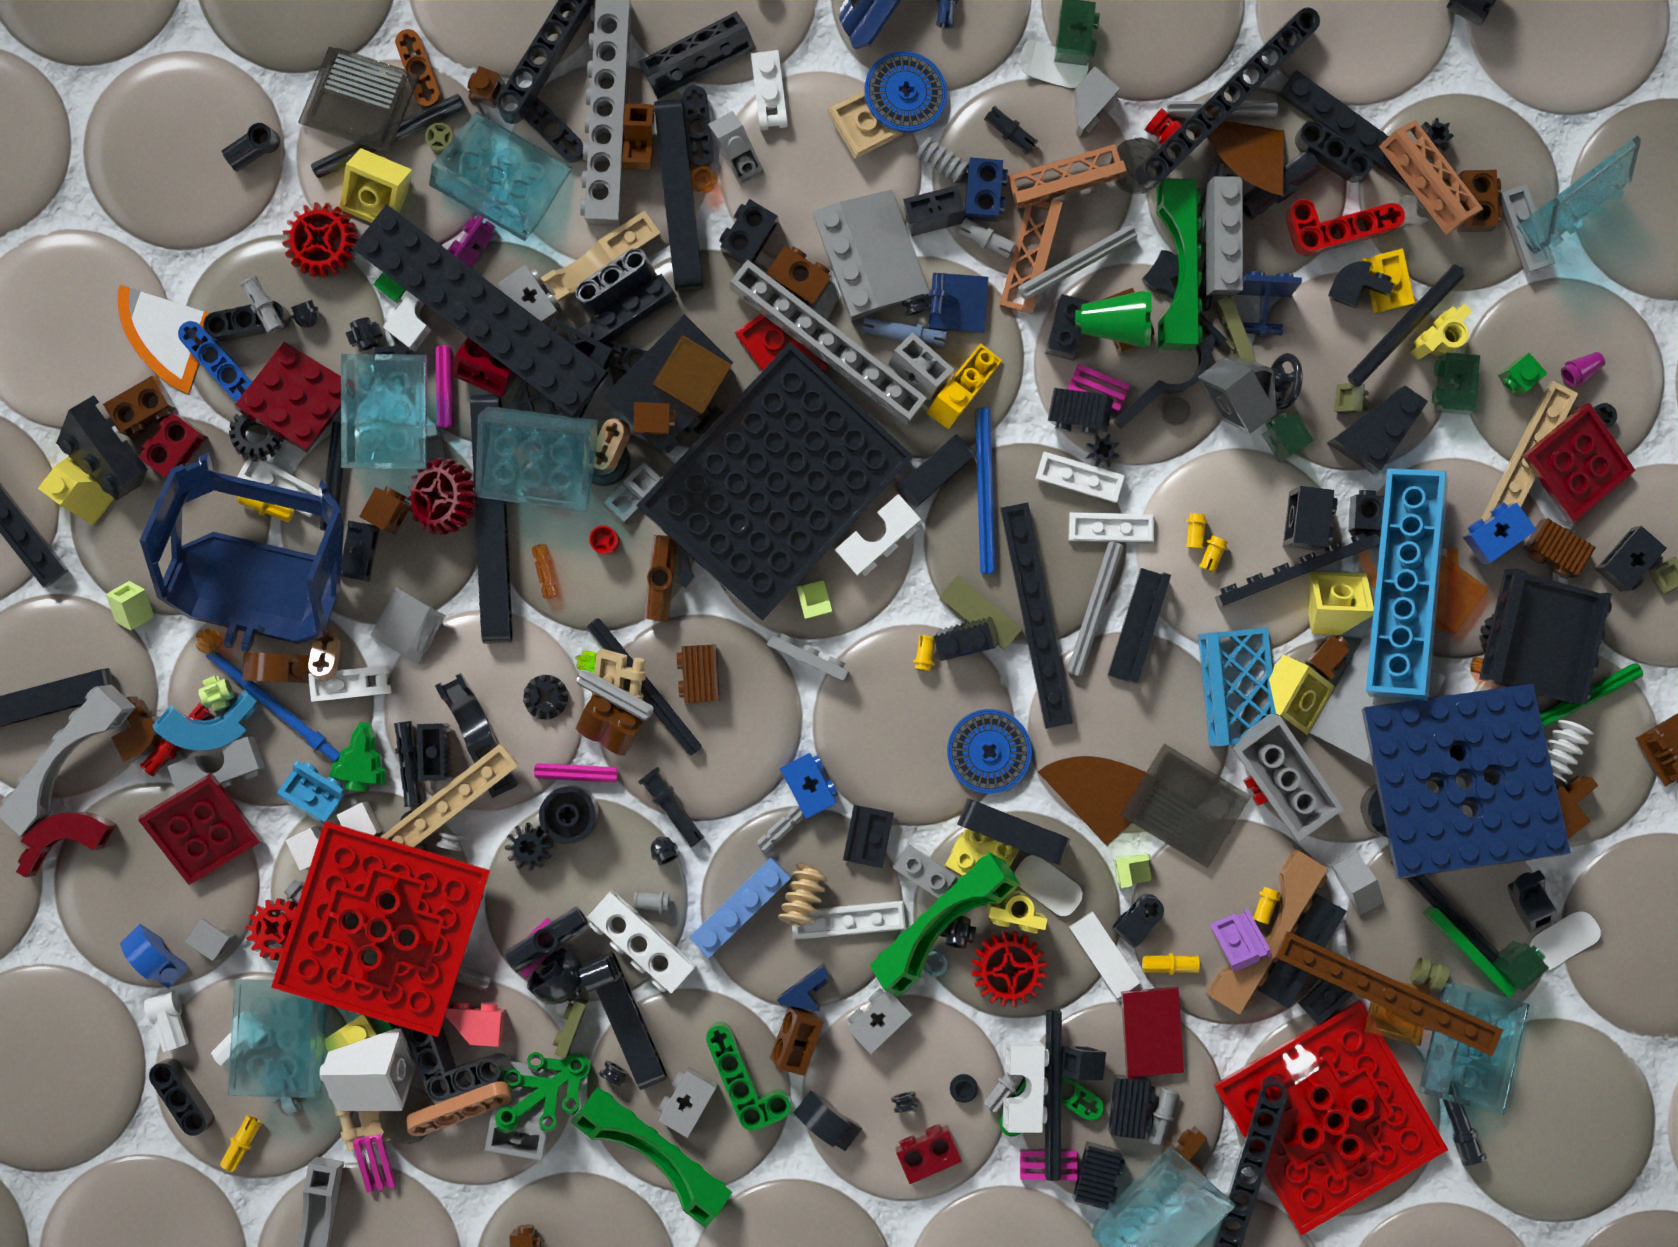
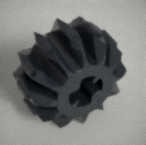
[505,822,554,871]

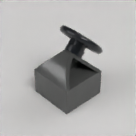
[1198,353,1303,434]

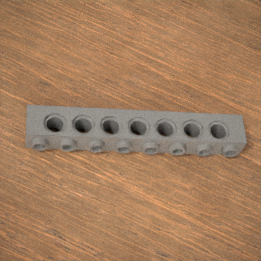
[580,0,632,226]
[730,260,927,426]

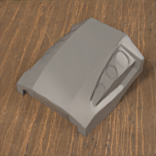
[370,587,446,664]

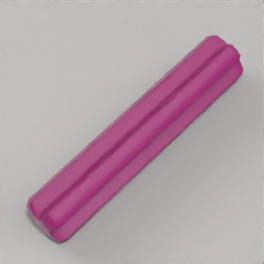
[435,346,453,429]
[534,763,618,783]

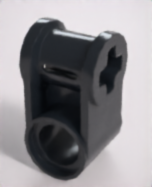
[1112,894,1164,948]

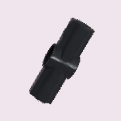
[1242,150,1321,220]
[504,906,590,973]

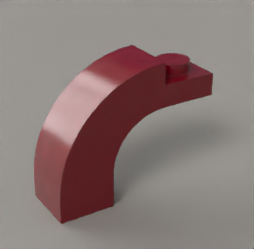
[16,812,117,878]

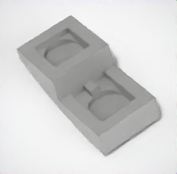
[603,461,661,524]

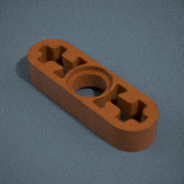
[395,29,442,109]

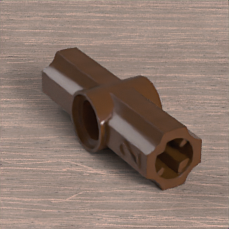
[644,535,677,622]

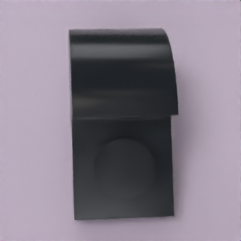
[1328,261,1396,309]
[1507,870,1557,934]
[793,1090,862,1151]

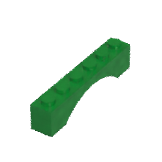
[1156,178,1202,351]
[870,852,1021,997]
[570,1087,732,1228]

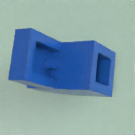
[120,924,188,989]

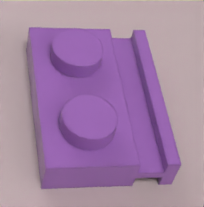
[1210,908,1272,972]

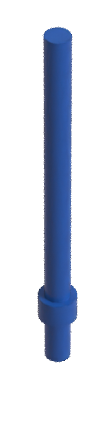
[205,648,340,763]

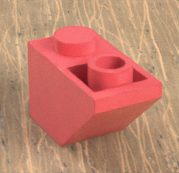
[445,1000,505,1047]

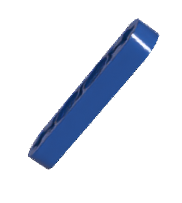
[178,321,253,402]

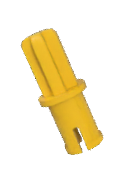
[237,496,294,522]
[1142,953,1200,976]
[220,1115,263,1172]

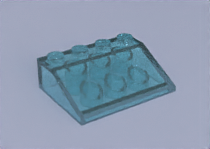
[429,111,572,241]
[1516,135,1641,252]
[341,354,427,469]
[475,406,598,511]
[228,979,327,1098]
[1418,981,1530,1115]
[1091,1146,1235,1247]

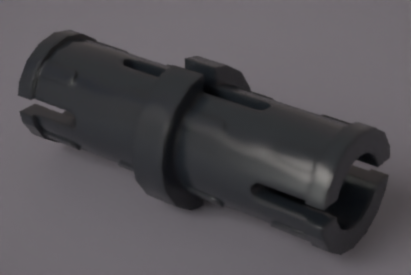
[984,106,1038,155]

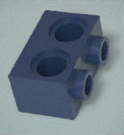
[965,157,1008,222]

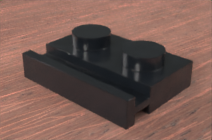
[843,804,894,868]

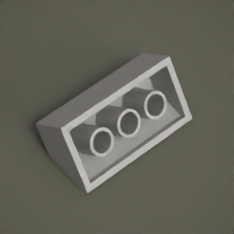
[1233,713,1344,842]

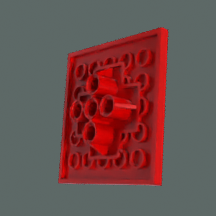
[271,821,491,1037]
[1213,1000,1448,1236]

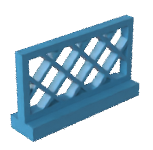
[1198,628,1277,746]

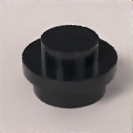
[949,1074,978,1103]

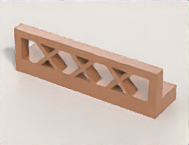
[1379,120,1483,235]
[1007,144,1127,209]
[999,199,1063,315]

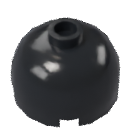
[527,948,583,1005]

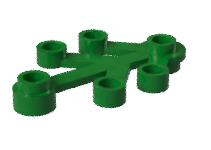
[495,1052,590,1133]

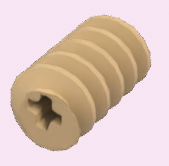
[778,863,828,927]

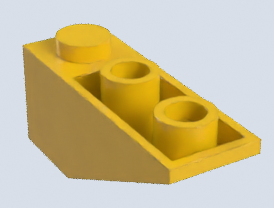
[927,343,1002,430]

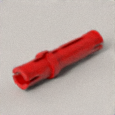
[140,703,213,777]

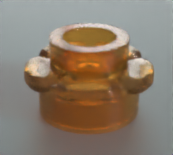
[690,166,717,193]
[195,628,223,654]

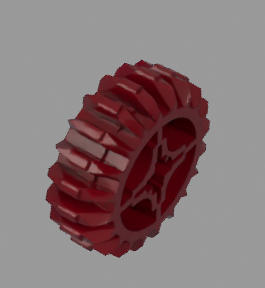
[406,458,479,535]

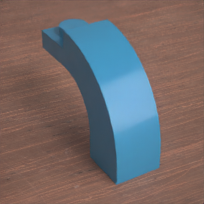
[152,690,257,750]

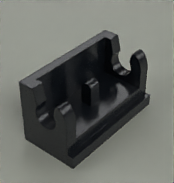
[903,185,965,237]
[341,520,380,582]

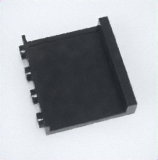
[1479,568,1612,705]

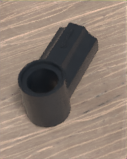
[221,123,280,172]

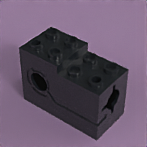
[604,314,733,454]

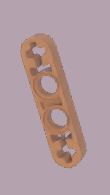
[406,1082,512,1136]

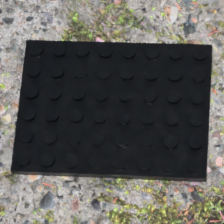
[636,342,914,622]

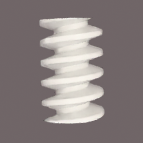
[1547,720,1594,784]

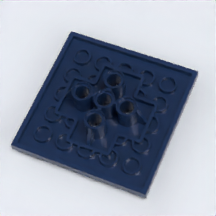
[1362,684,1571,879]

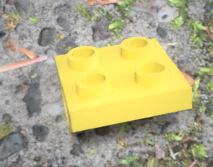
[1410,303,1473,360]
[944,828,1019,876]
[985,891,1048,933]

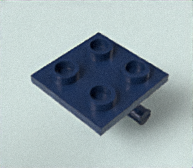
[1236,271,1302,337]
[928,272,989,333]

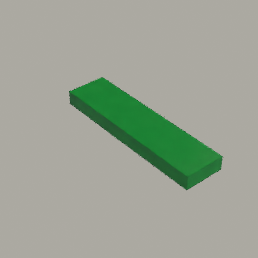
[1422,906,1516,998]

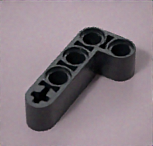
[957,798,1071,866]

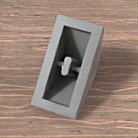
[1331,852,1384,916]

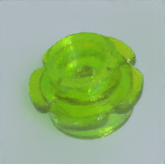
[575,651,597,673]

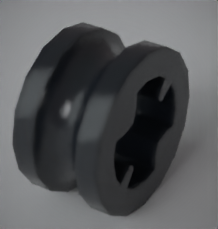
[902,294,930,316]
[1593,403,1617,428]
[599,1060,628,1086]
[891,1091,919,1113]

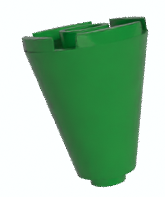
[1075,290,1152,348]

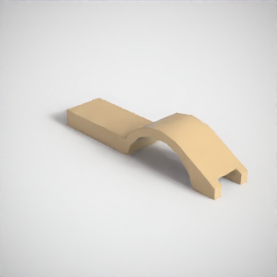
[541,210,661,302]

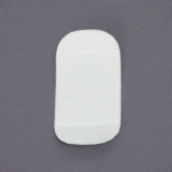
[1020,40,1089,88]
[1015,855,1083,916]
[1530,911,1601,970]

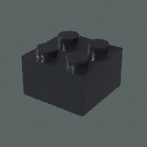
[1282,486,1338,551]

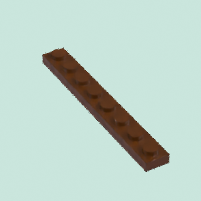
[1275,931,1503,1056]

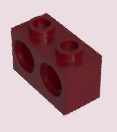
[451,338,517,398]
[139,413,208,478]
[895,1124,962,1184]

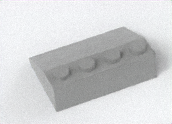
[813,189,929,322]
[1309,635,1446,770]

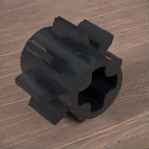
[1421,118,1454,151]
[345,317,383,351]
[1085,434,1120,468]
[940,915,976,949]

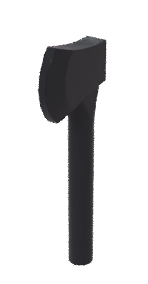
[1141,250,1227,348]

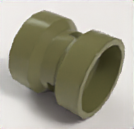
[1410,956,1450,993]

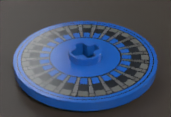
[864,51,947,133]
[947,709,1032,794]

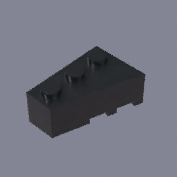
[1327,385,1428,474]
[56,395,148,501]

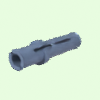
[862,316,947,349]

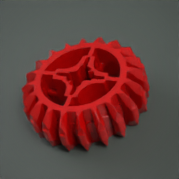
[282,202,359,279]
[971,930,1048,1008]

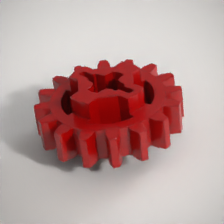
[245,898,297,961]

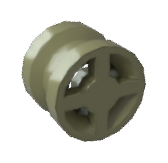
[425,123,457,156]

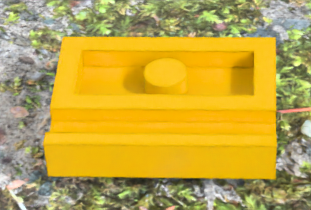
[1362,248,1415,314]

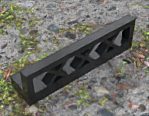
[638,11,756,99]
[1107,568,1171,684]
[1258,893,1347,1009]

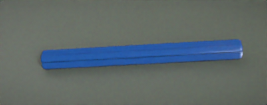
[975,407,996,574]

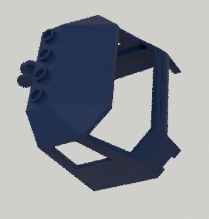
[139,453,344,652]

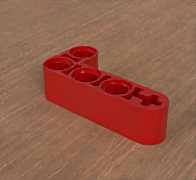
[1285,199,1405,256]

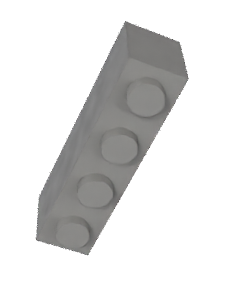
[1206,176,1243,296]

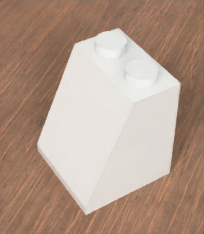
[320,1029,417,1111]

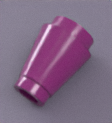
[1561,352,1605,387]

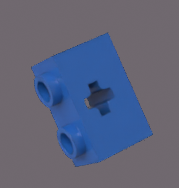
[1463,502,1537,565]
[780,752,838,818]

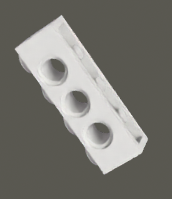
[587,890,696,994]

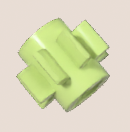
[199,676,234,711]

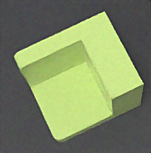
[106,581,154,631]
[796,581,833,620]
[1113,852,1152,888]

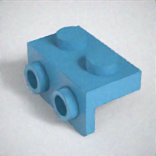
[277,761,344,825]

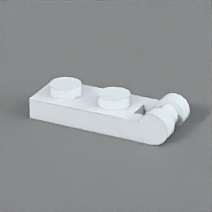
[751,50,788,131]
[308,665,391,702]

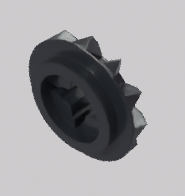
[523,675,568,720]

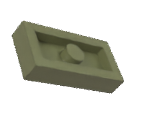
[553,997,589,1058]

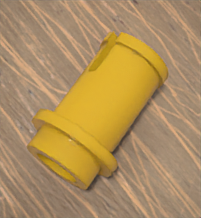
[1186,513,1208,549]
[1199,535,1228,573]
[913,635,935,671]
[1253,886,1281,925]

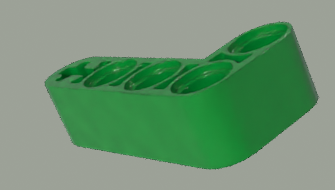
[706,1022,792,1131]

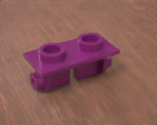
[448,215,496,268]

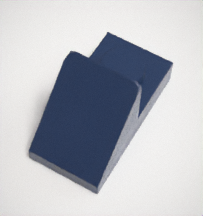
[777,963,830,1011]

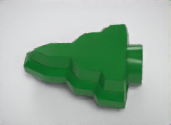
[329,722,386,791]

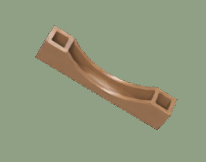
[1206,849,1328,1015]

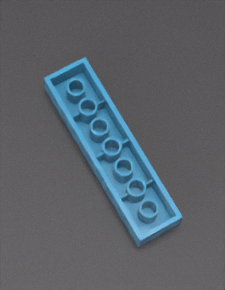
[1366,468,1448,701]

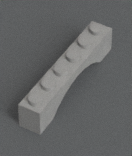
[0,685,135,836]
[298,1157,344,1247]

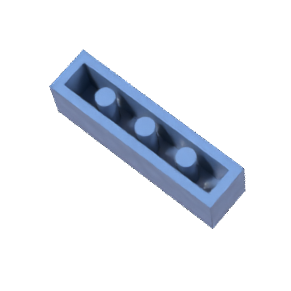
[689,856,791,958]

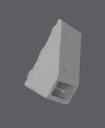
[485,1061,559,1161]

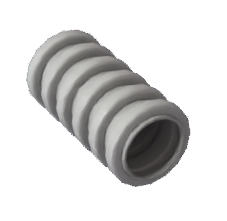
[916,137,969,184]

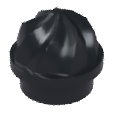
[291,300,319,328]
[651,837,679,866]

